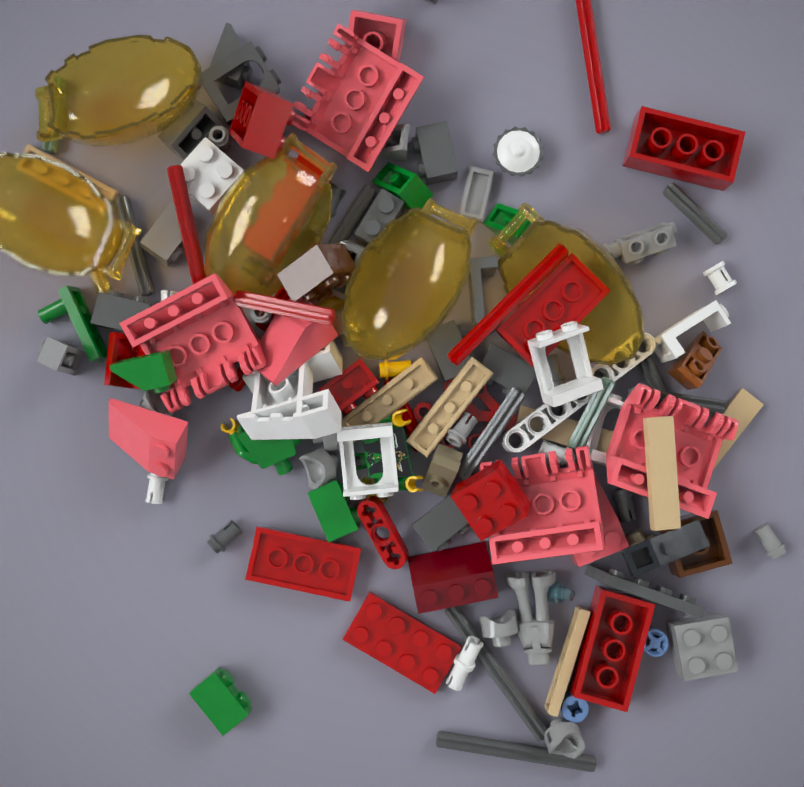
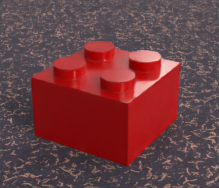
[450,459,531,541]

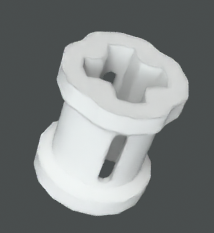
[703,260,737,295]

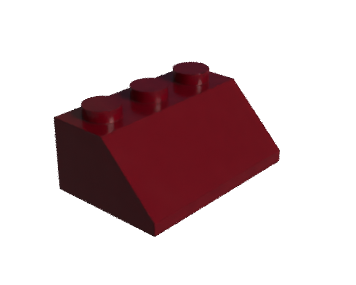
[408,541,499,614]

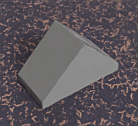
[377,123,410,162]

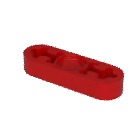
[357,496,409,569]

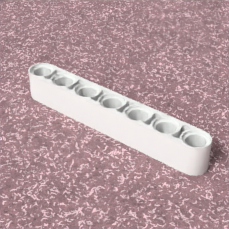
[501,333,656,453]

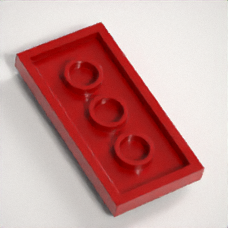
[495,253,611,369]
[245,526,362,602]
[342,591,462,694]

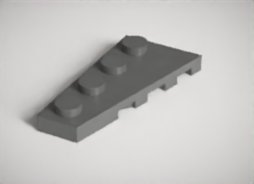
[585,564,705,619]

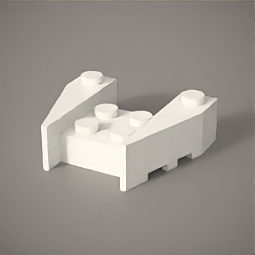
[237,340,343,440]

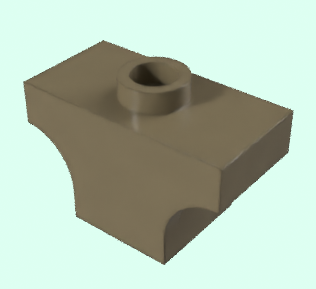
[421,443,463,498]

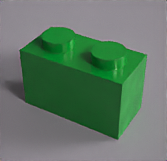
[307,479,361,543]
[189,667,252,736]

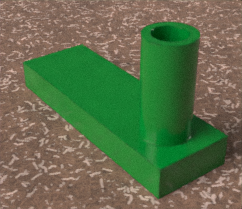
[38,285,108,362]

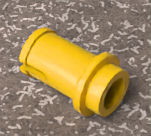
[379,359,411,380]

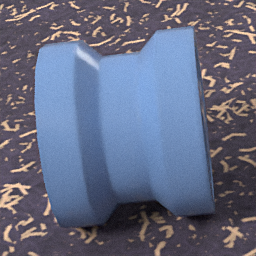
[643,626,669,657]
[560,691,589,723]

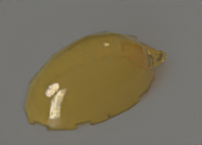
[35,35,203,147]
[204,132,338,296]
[0,152,142,280]
[341,198,478,361]
[489,203,645,366]

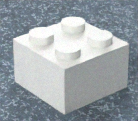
[180,137,250,218]

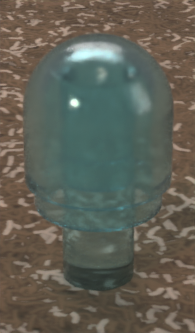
[547,581,575,604]

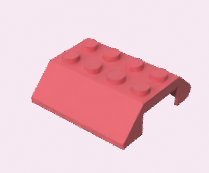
[291,23,425,172]
[119,273,267,413]
[606,383,739,519]
[480,445,604,565]

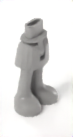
[506,570,556,665]

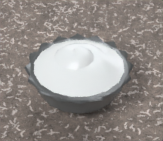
[493,126,544,177]

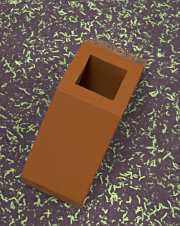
[667,331,722,390]

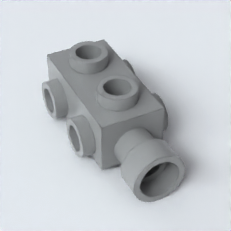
[595,222,678,266]

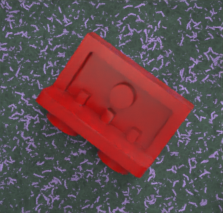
[104,332,145,389]
[318,358,380,416]

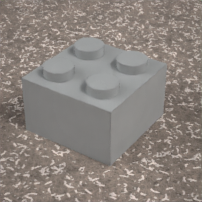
[666,612,738,681]

